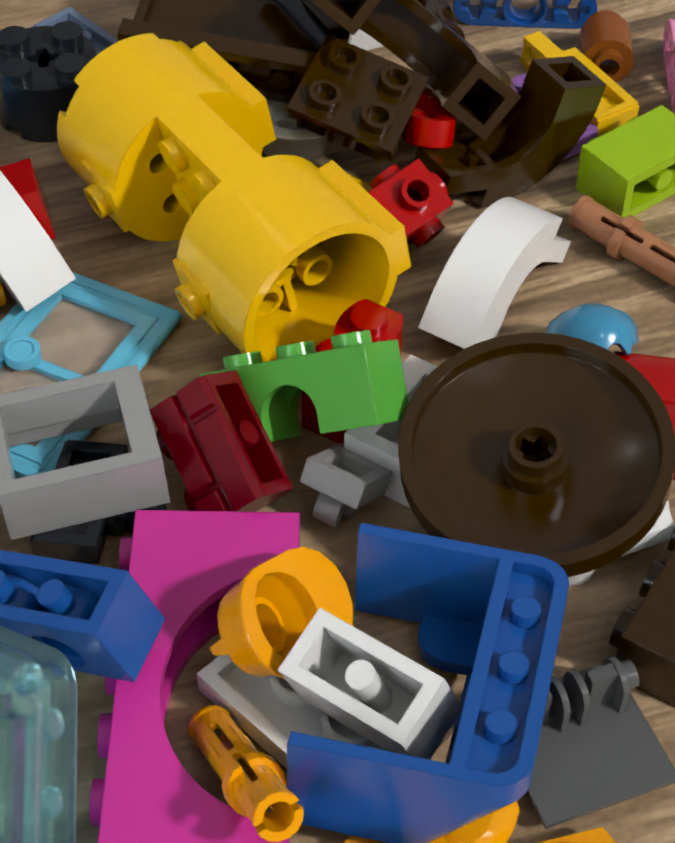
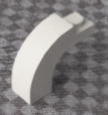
[0,170,76,312]
[418,197,571,349]

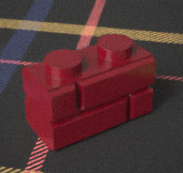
[149,370,293,512]

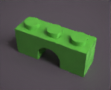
[199,330,409,442]

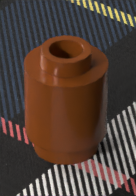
[579,10,634,82]

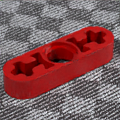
[401,87,456,148]

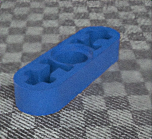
[453,0,598,29]

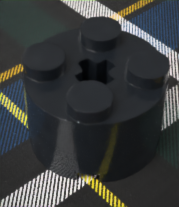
[0,21,96,142]

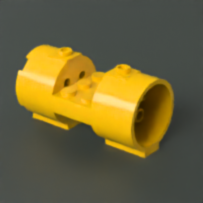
[57,33,411,362]

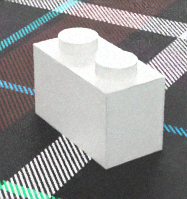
[278,608,463,760]

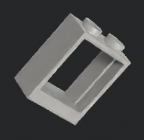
[0,364,170,540]

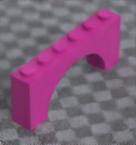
[89,510,300,843]

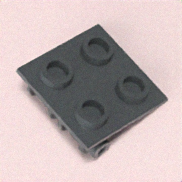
[526,656,675,829]

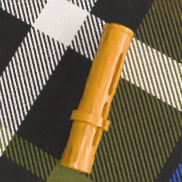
[188,705,304,842]

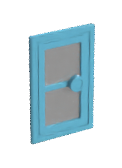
[0,272,183,479]

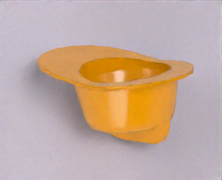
[210,547,353,679]

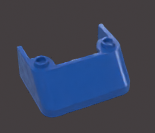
[287,523,569,843]

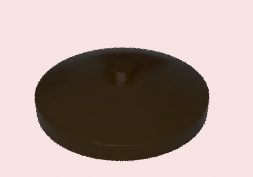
[398,333,675,577]

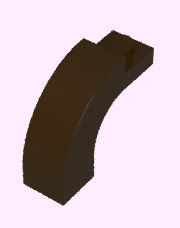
[414,56,607,208]

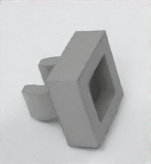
[300,445,393,527]

